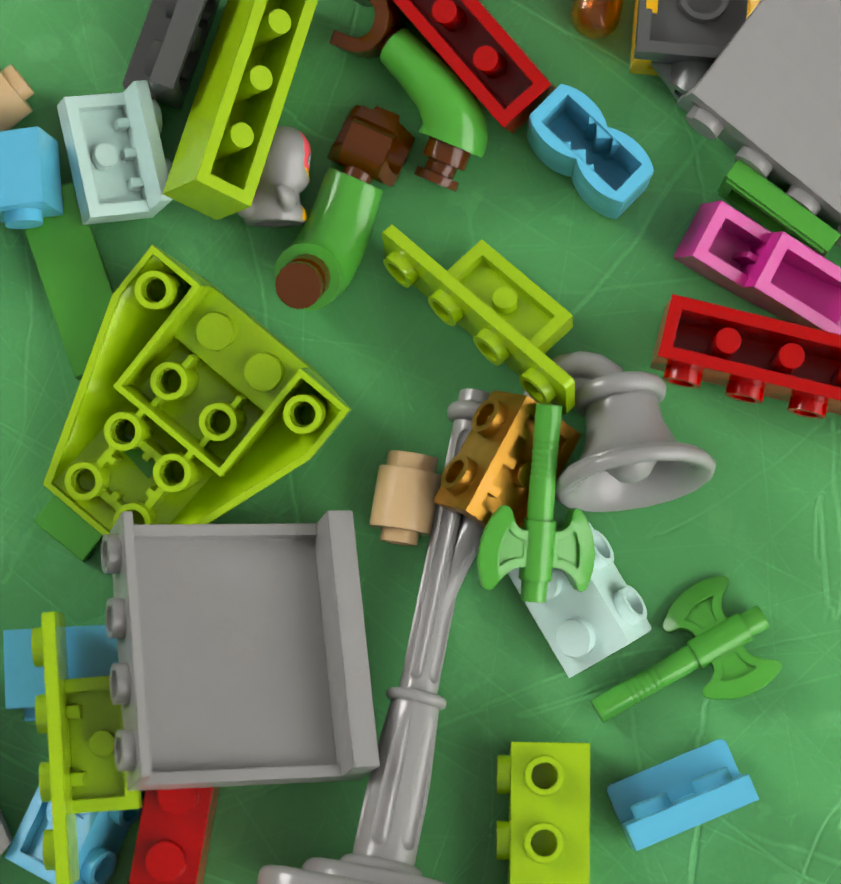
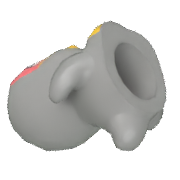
[237,125,311,228]

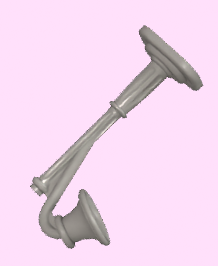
[256,351,716,884]

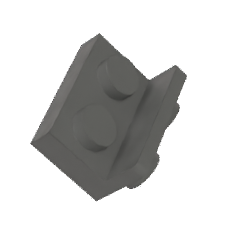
[123,0,220,110]

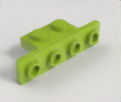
[381,224,575,415]
[31,611,142,884]

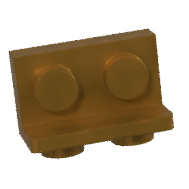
[434,390,582,528]

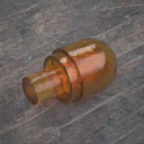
[571,0,624,40]

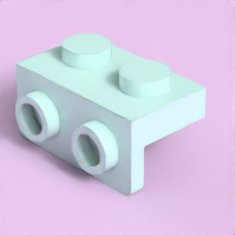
[57,80,172,225]
[508,522,651,678]

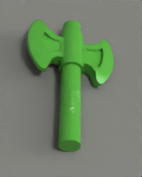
[477,403,595,603]
[590,576,782,723]

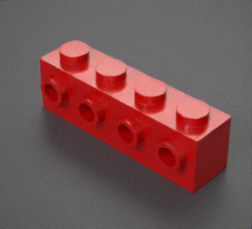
[650,294,841,419]

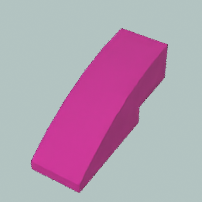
[673,200,841,335]

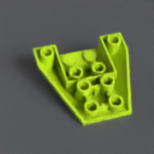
[43,245,352,535]

